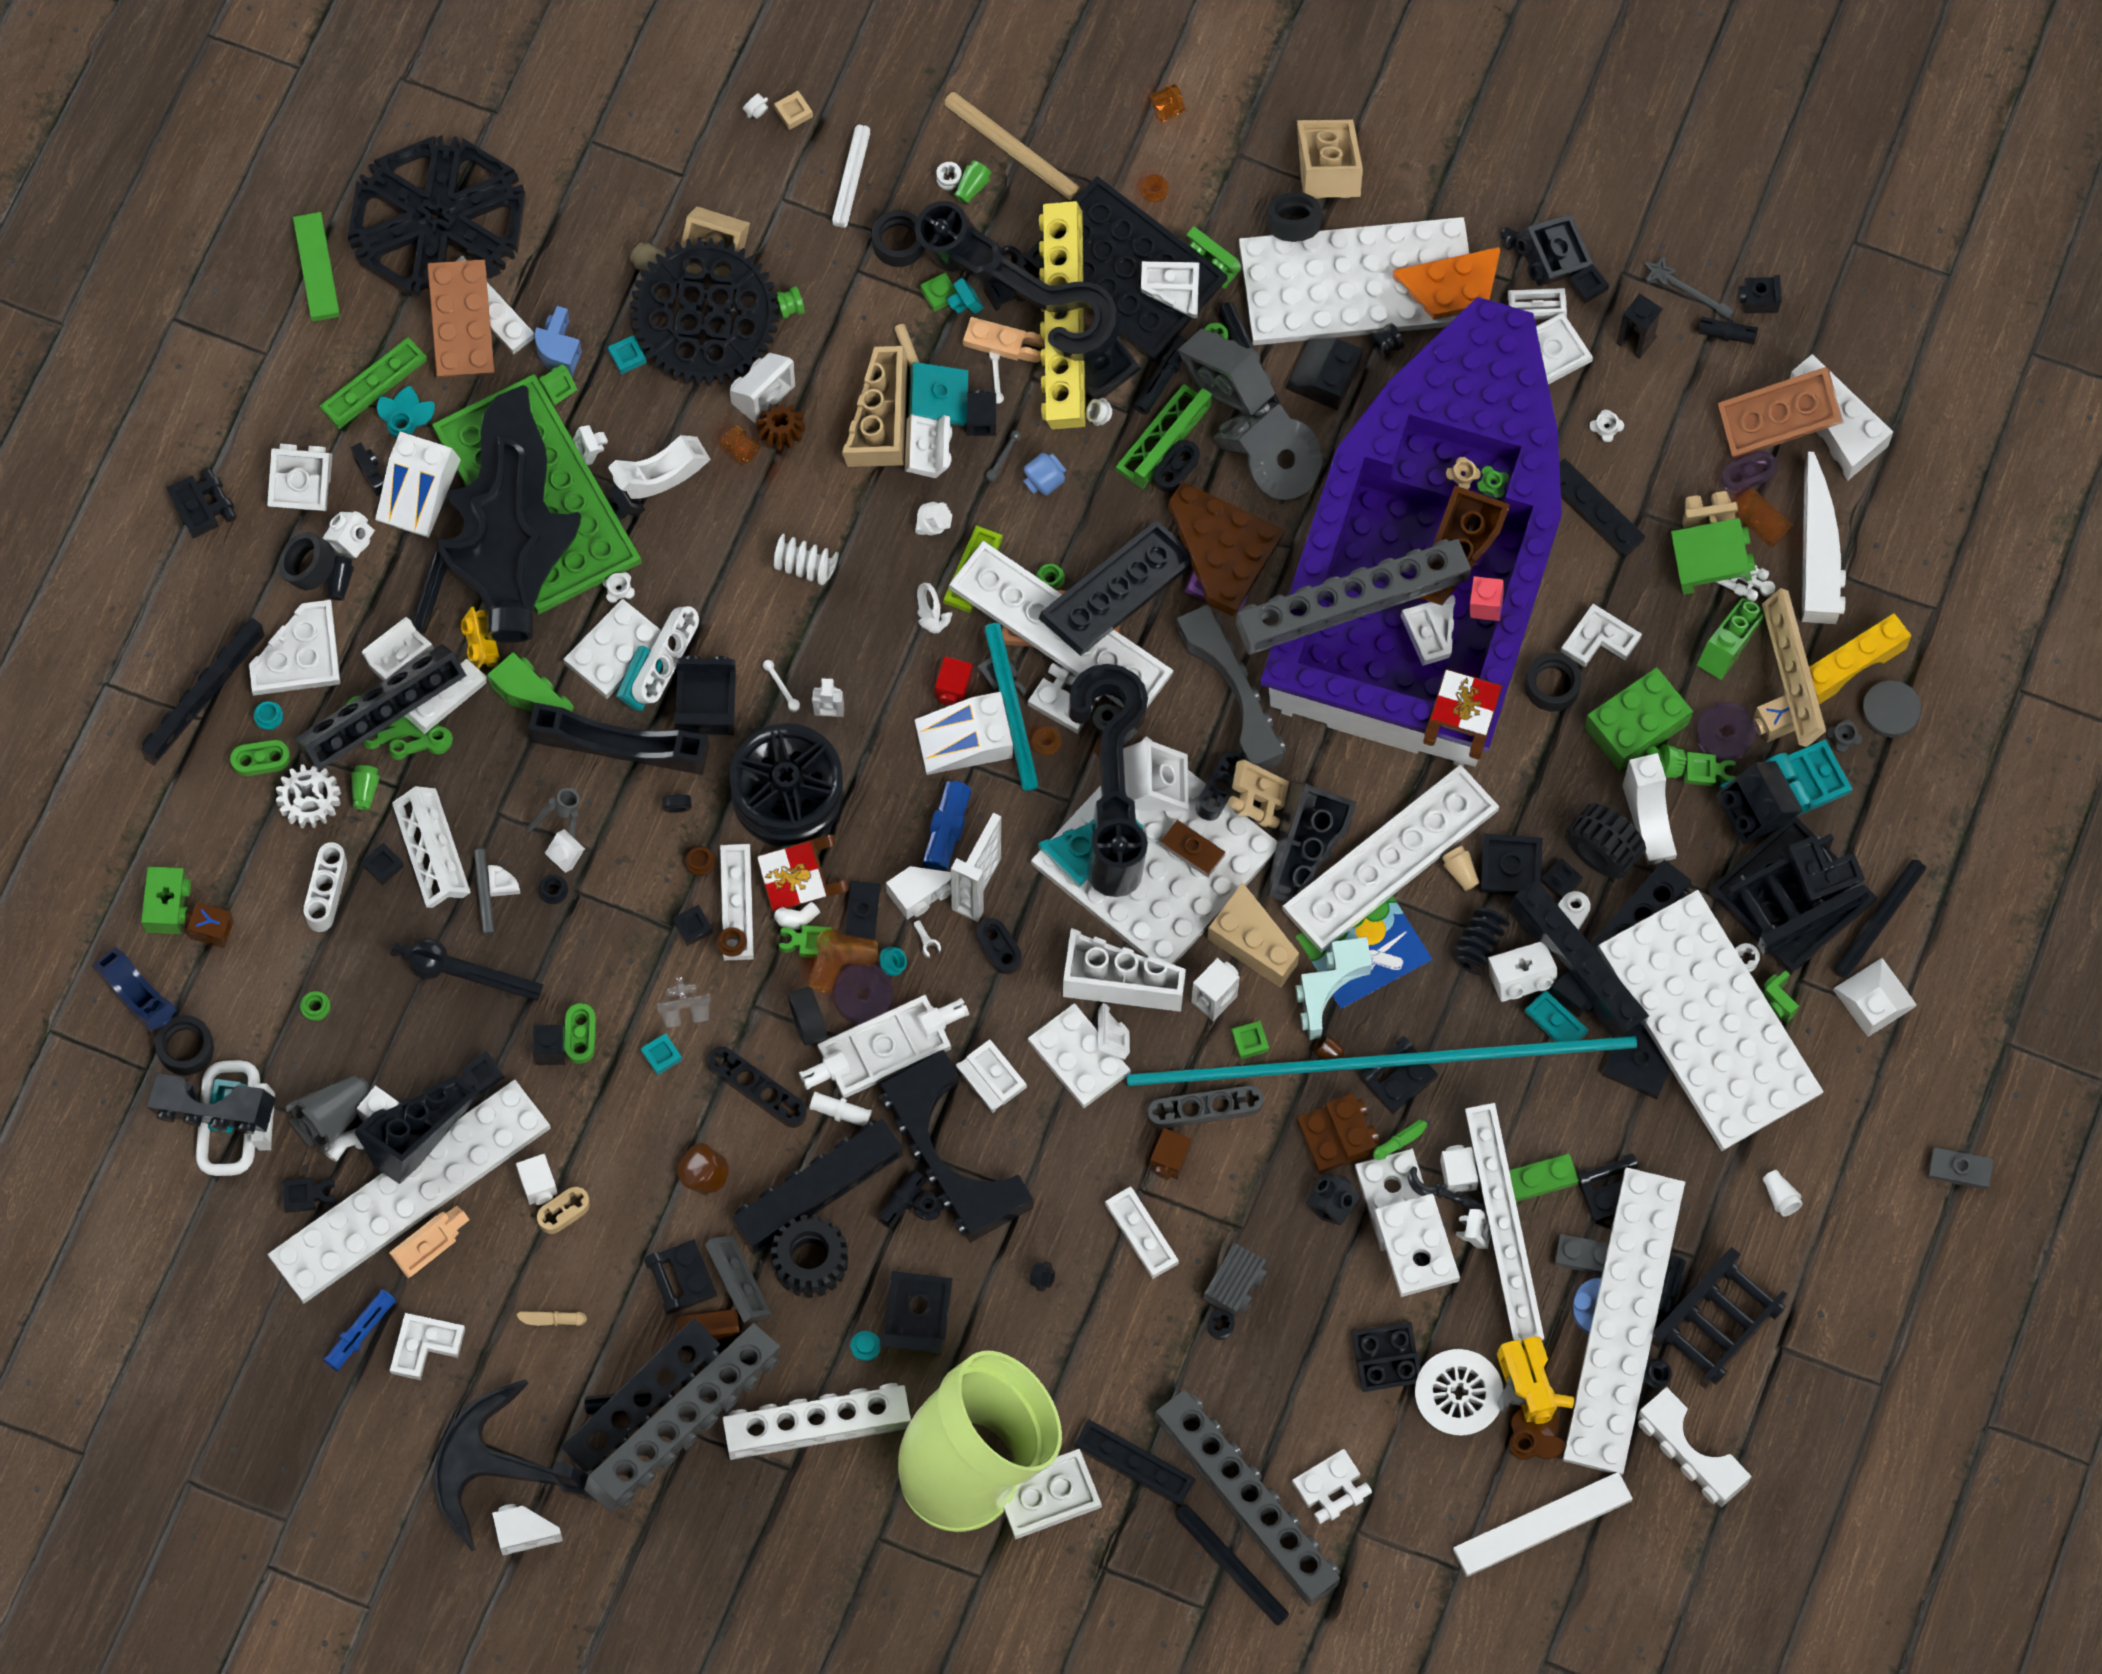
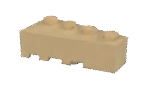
[842,346,908,467]

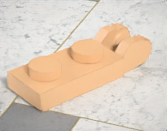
[963,317,1045,363]

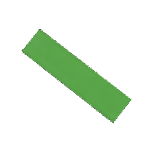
[293,212,340,322]
[320,337,427,429]

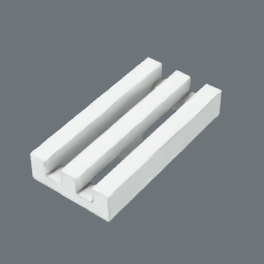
[1507,288,1567,319]

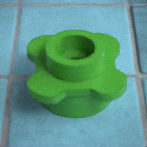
[1477,466,1509,498]

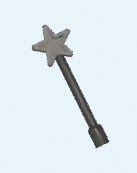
[1644,257,1735,319]

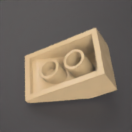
[1297,119,1363,199]

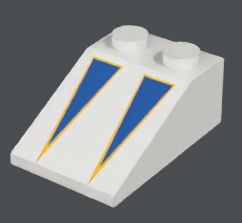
[375,432,461,538]
[915,692,1013,775]

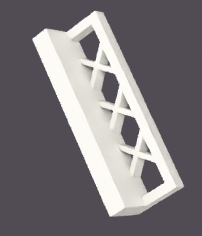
[392,786,471,908]

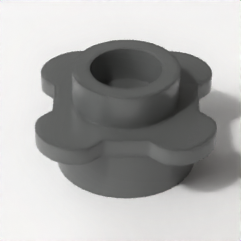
[1827,720,1862,753]

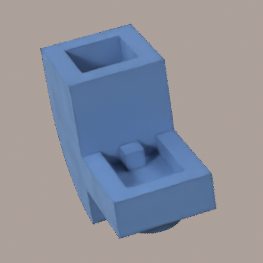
[535,306,582,377]

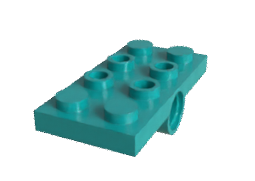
[1720,739,1852,816]

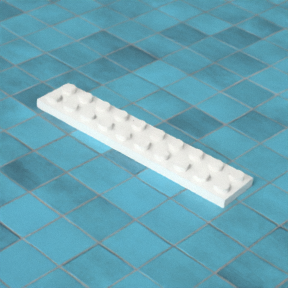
[268,1080,551,1304]
[1562,1167,1685,1476]

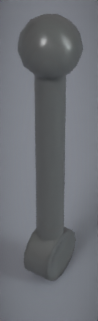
[986,430,1021,482]

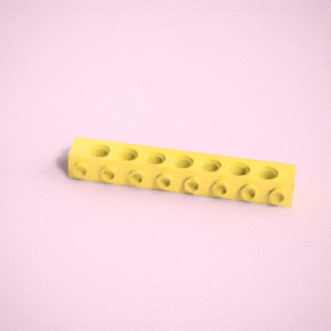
[1039,201,1085,429]

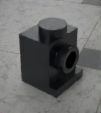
[1738,275,1782,313]

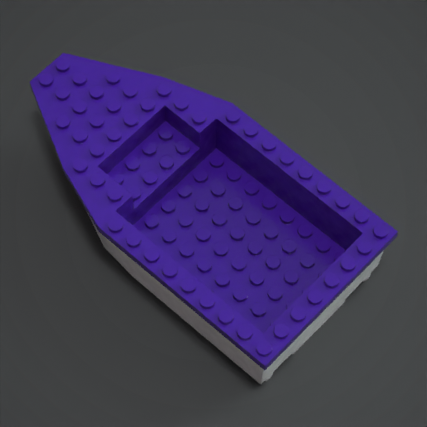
[1260,297,1562,767]

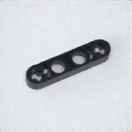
[708,1047,807,1128]

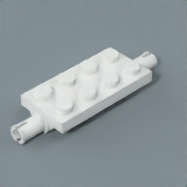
[799,995,969,1098]

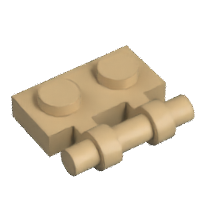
[1227,760,1289,829]

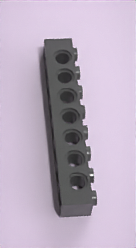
[1236,539,1471,655]
[584,1323,781,1514]
[1155,1389,1340,1607]

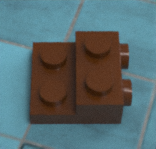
[1297,1093,1379,1174]

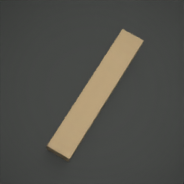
[1762,588,1826,747]

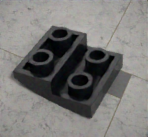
[1351,1322,1421,1392]

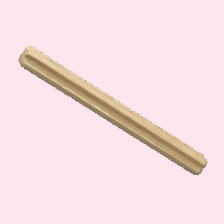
[945,92,1080,200]

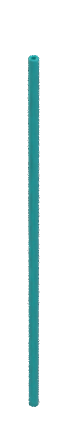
[1127,1036,1637,1086]

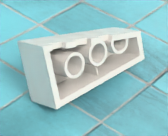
[1063,928,1186,1012]

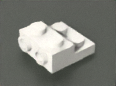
[267,444,332,511]

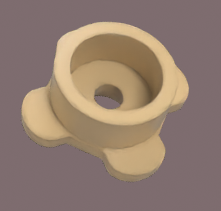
[1446,457,1481,490]

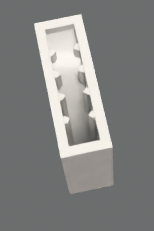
[1622,753,1677,865]

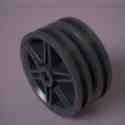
[730,723,844,847]

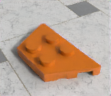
[1393,247,1500,320]

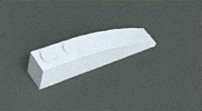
[1801,452,1846,624]

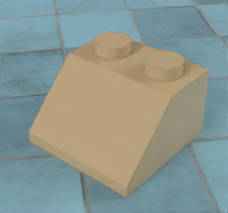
[681,207,750,277]

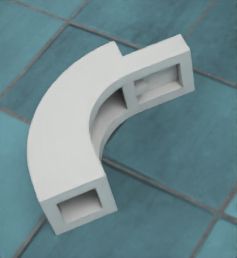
[608,435,711,499]

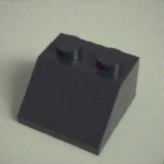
[1286,338,1363,411]

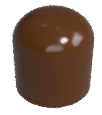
[1314,1035,1344,1060]

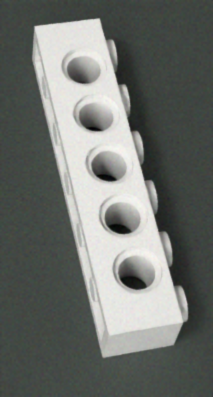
[723,1383,911,1460]

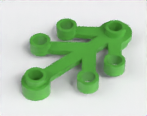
[346,696,453,760]

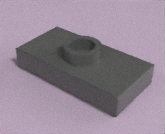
[1928,1147,1993,1190]

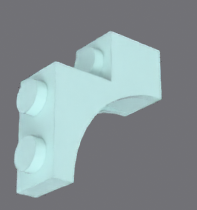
[1295,937,1372,1040]

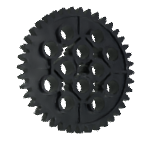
[630,237,780,386]

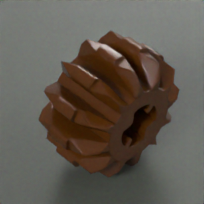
[756,400,805,451]

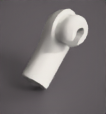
[774,902,820,930]
[325,1129,364,1162]

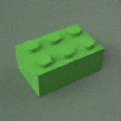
[1584,667,1693,772]

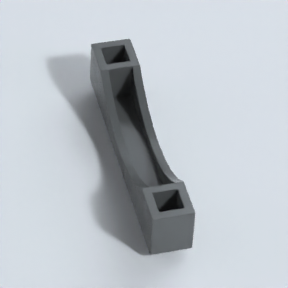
[1176,605,1286,770]

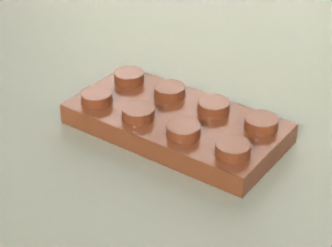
[427,260,494,378]
[1718,367,1844,459]

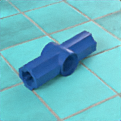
[923,781,971,871]

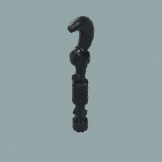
[1408,1166,1487,1215]

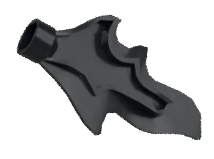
[438,385,582,643]

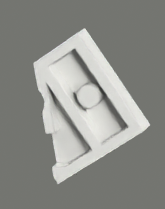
[1141,261,1199,318]
[1400,595,1455,666]

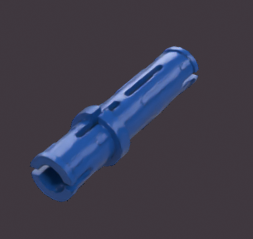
[323,1289,396,1372]

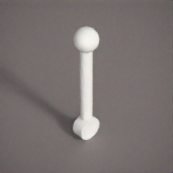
[989,352,1004,404]
[763,660,800,712]

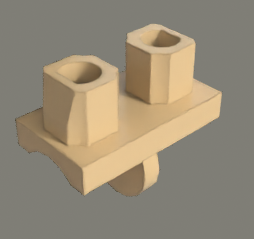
[1682,491,1738,529]

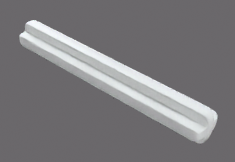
[832,125,870,228]

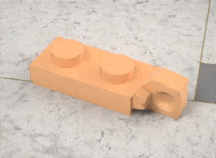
[389,1206,469,1278]

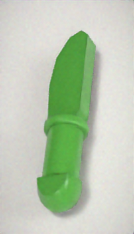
[1373,1120,1427,1160]

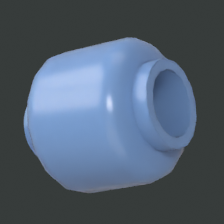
[1023,453,1067,496]

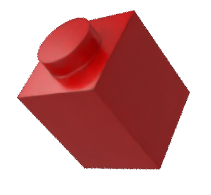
[935,656,973,706]

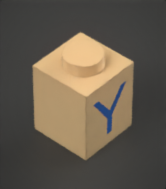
[1753,695,1795,743]

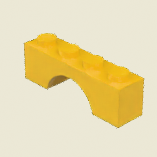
[1809,613,1912,704]

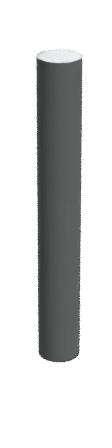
[473,849,495,936]

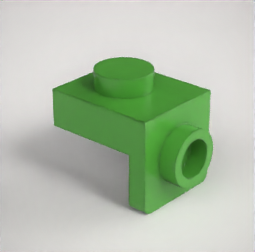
[1763,971,1799,1023]

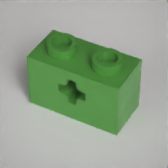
[141,867,191,934]

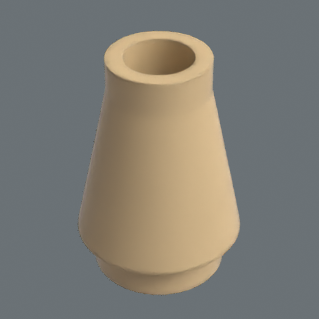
[1442,846,1480,892]

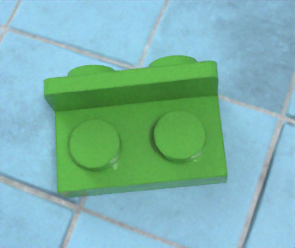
[1187,226,1242,289]

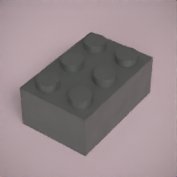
[1177,328,1275,415]

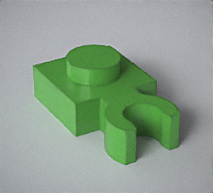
[1684,752,1736,786]
[779,925,832,959]

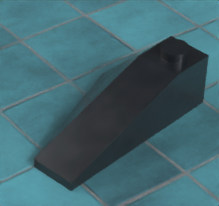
[1267,782,1357,903]
[355,1076,479,1184]

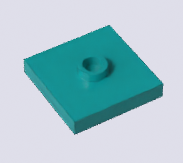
[909,362,969,426]

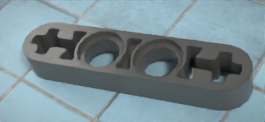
[1148,1086,1264,1129]

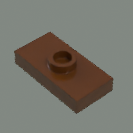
[1160,819,1226,878]

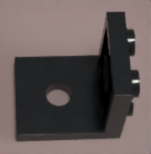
[879,1271,953,1353]

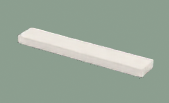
[1453,1472,1633,1577]

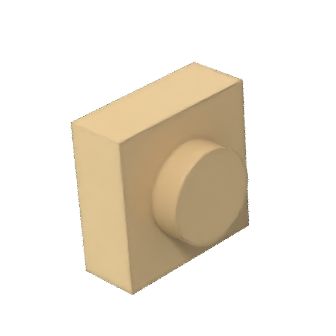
[774,91,813,130]

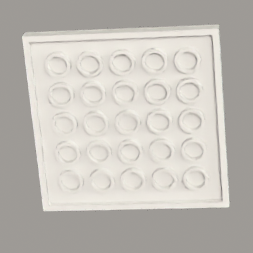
[1031,736,1277,965]

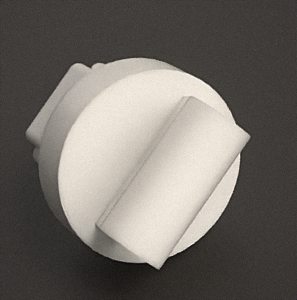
[915,502,952,535]

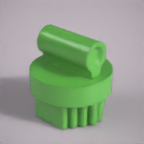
[1646,744,1687,778]

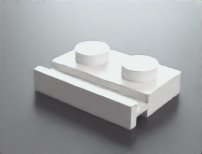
[956,1039,1027,1113]

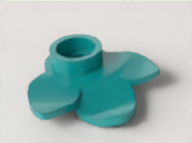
[377,386,435,438]

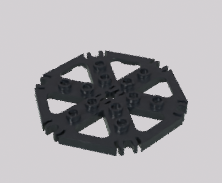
[348,135,526,298]

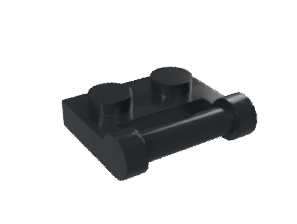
[1357,1036,1438,1115]
[1576,1153,1640,1224]
[644,1239,717,1315]

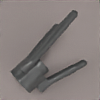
[526,788,580,839]

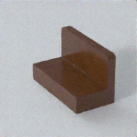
[676,1309,740,1349]

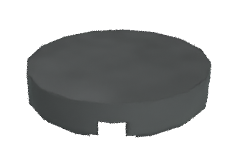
[1862,680,1921,738]

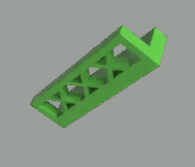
[1115,384,1212,489]

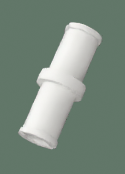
[809,1091,872,1126]

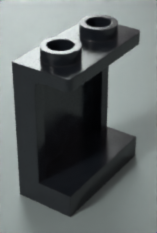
[674,655,736,735]

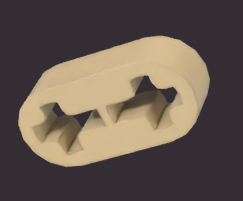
[537,1187,590,1234]

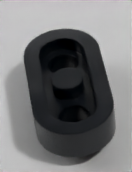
[1153,440,1200,492]
[977,918,1022,974]

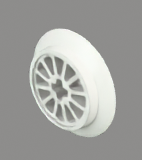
[1415,1349,1504,1435]

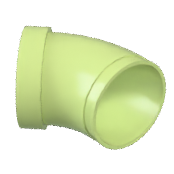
[898,1351,1062,1532]

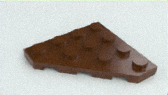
[1168,481,1285,617]

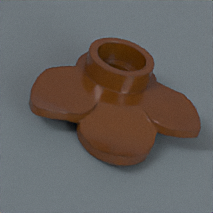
[1509,1408,1566,1460]

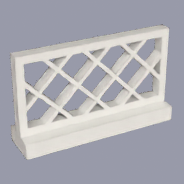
[951,813,1001,922]

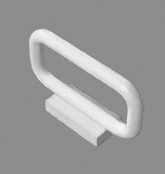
[196,1060,275,1176]

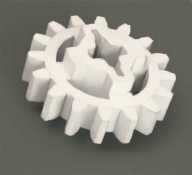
[276,764,341,828]

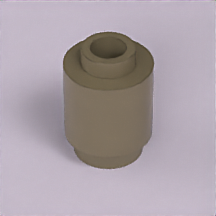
[630,242,666,272]

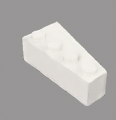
[1790,354,1893,481]

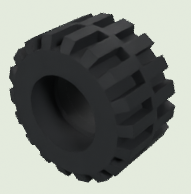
[1565,803,1646,879]
[771,1215,848,1298]

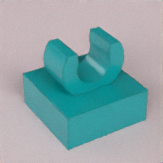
[947,278,984,314]

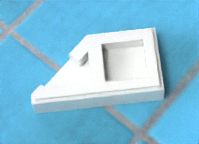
[1098,1003,1130,1059]

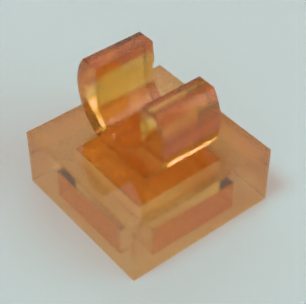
[1150,84,1186,123]

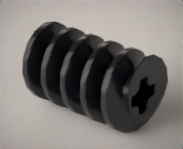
[1451,907,1510,976]

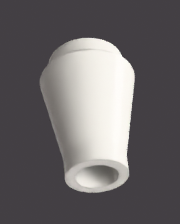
[1763,1170,1803,1216]

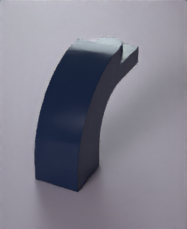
[92,947,177,1032]

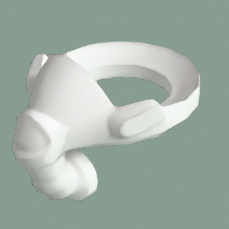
[917,583,953,634]

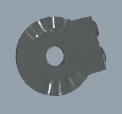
[1213,402,1322,500]

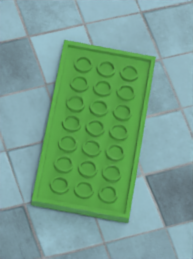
[432,374,642,615]

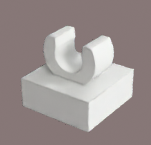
[573,425,608,465]
[1456,1209,1491,1249]

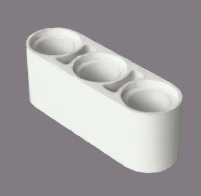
[304,843,347,932]

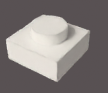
[545,829,585,873]

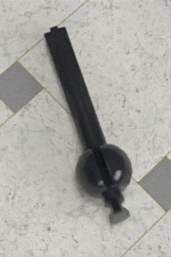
[390,939,544,1001]

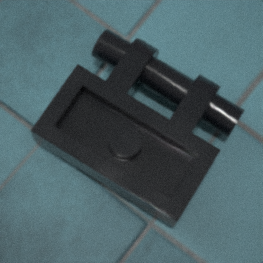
[166,469,237,539]

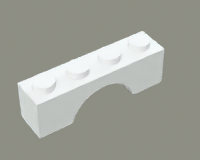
[1637,1387,1752,1508]

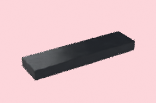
[1074,1419,1196,1507]

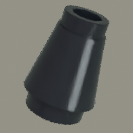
[326,556,354,601]

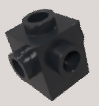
[1305,1174,1360,1225]

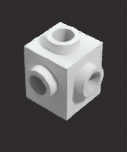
[323,511,375,558]

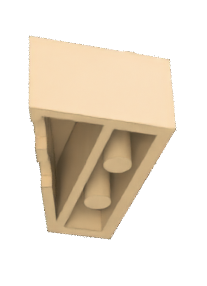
[1207,882,1299,988]

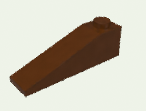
[1419,485,1511,606]

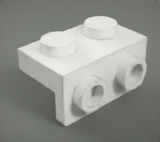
[905,415,952,478]
[362,617,434,681]

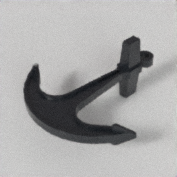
[434,1379,598,1551]

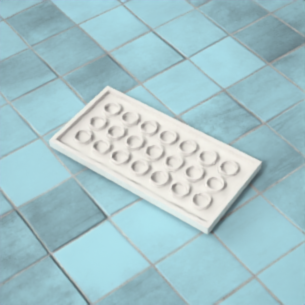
[1239,217,1469,345]
[1596,890,1824,1151]

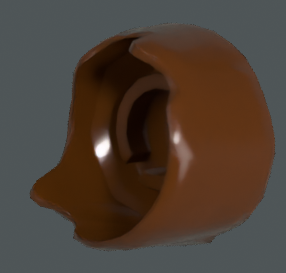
[677,1143,729,1195]

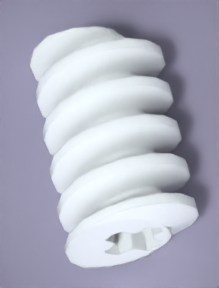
[774,534,839,585]

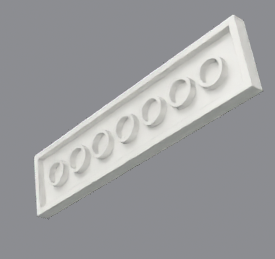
[949,541,1173,708]
[1282,765,1499,953]

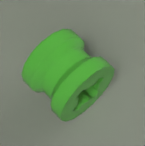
[775,286,805,320]

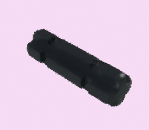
[1658,1256,1686,1315]

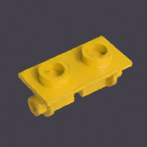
[461,607,500,669]

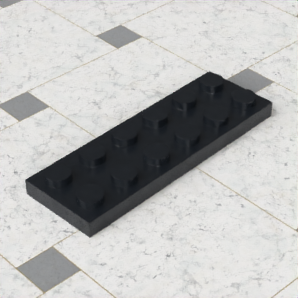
[1038,520,1192,656]

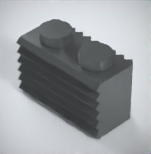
[1203,1243,1268,1318]

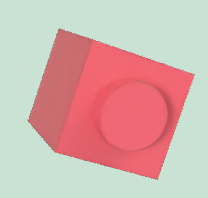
[1470,577,1504,621]

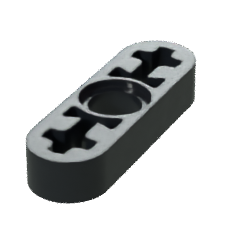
[1195,751,1246,821]

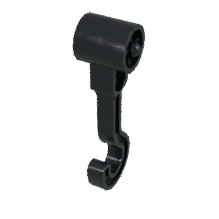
[915,201,1121,361]
[1068,664,1148,897]

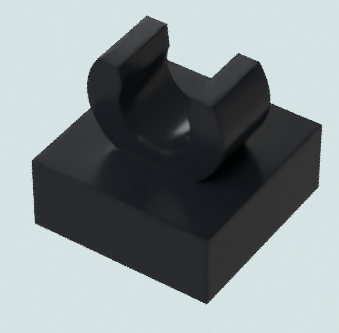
[608,485,645,520]
[1541,858,1583,900]

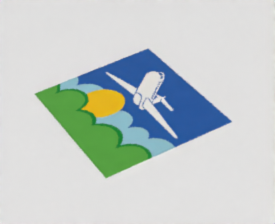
[1296,896,1433,1009]

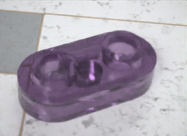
[1721,451,1777,493]

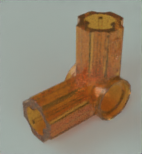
[807,929,879,993]

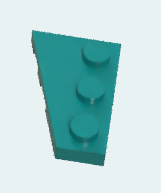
[1038,819,1144,887]

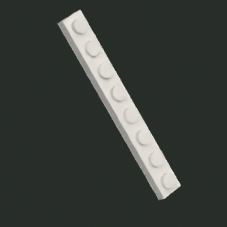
[1465,1103,1544,1344]

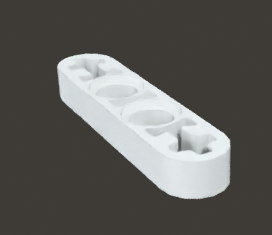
[632,606,699,704]

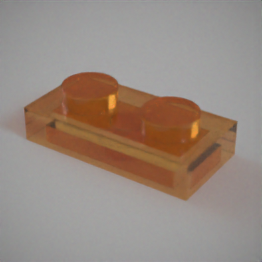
[1735,487,1793,548]

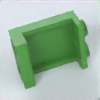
[1671,518,1756,595]

